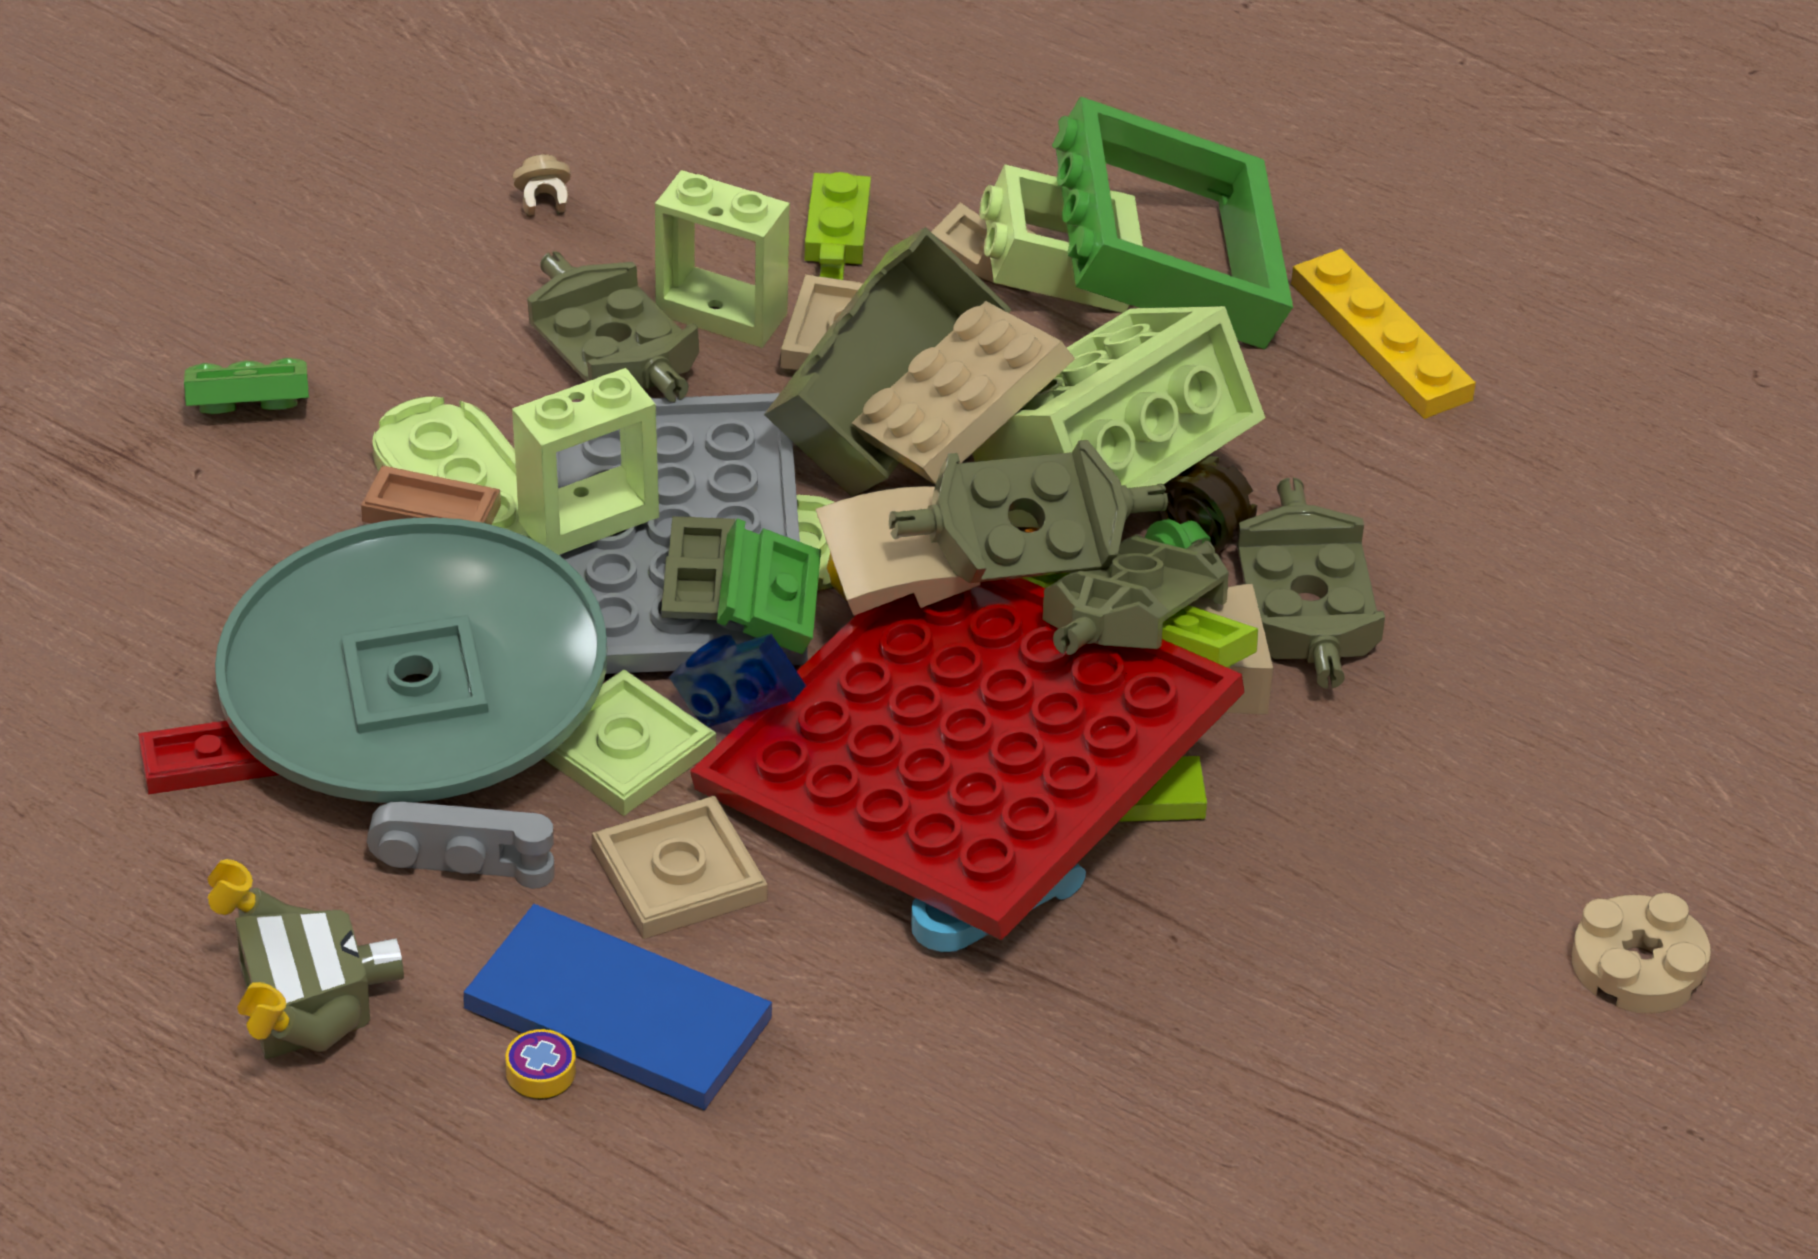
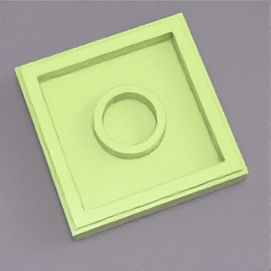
[543,670,716,816]

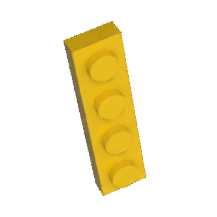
[1291,249,1476,419]

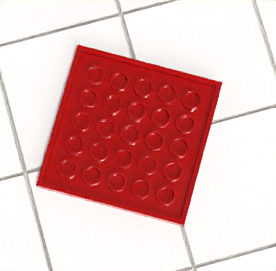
[690,578,1245,940]

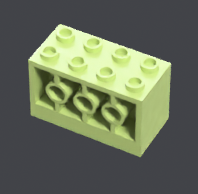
[972,306,1265,528]

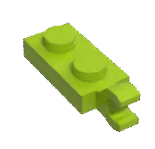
[804,172,871,280]

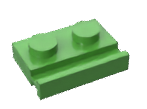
[717,518,821,654]

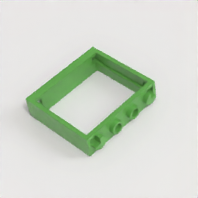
[1052,96,1293,349]

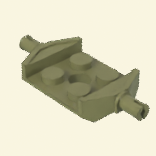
[527,251,700,402]
[889,440,1168,583]
[1237,477,1385,689]
[1043,534,1229,655]

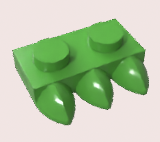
[184,358,309,414]

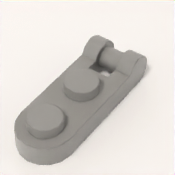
[367,802,555,889]

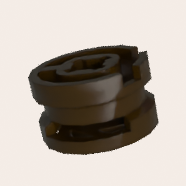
[1160,456,1257,553]

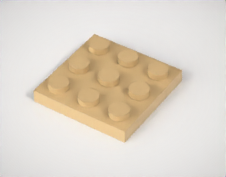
[852,301,1075,485]

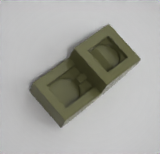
[661,516,735,620]

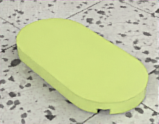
[372,396,532,539]

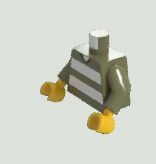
[207,859,404,1059]

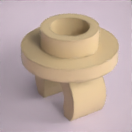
[512,155,571,216]

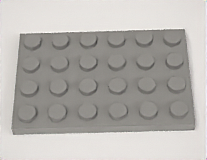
[556,393,808,674]

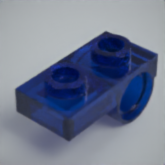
[669,634,806,728]

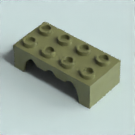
[764,227,1012,497]

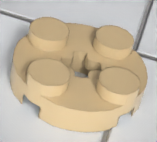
[1572,893,1711,1013]

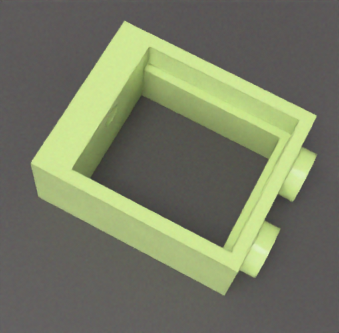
[979,164,1143,313]
[655,170,790,348]
[512,368,659,555]

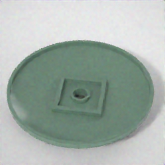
[215,517,608,803]

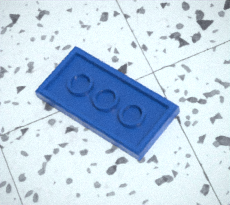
[463,904,772,1110]

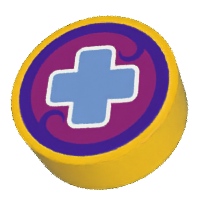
[505,1029,576,1098]

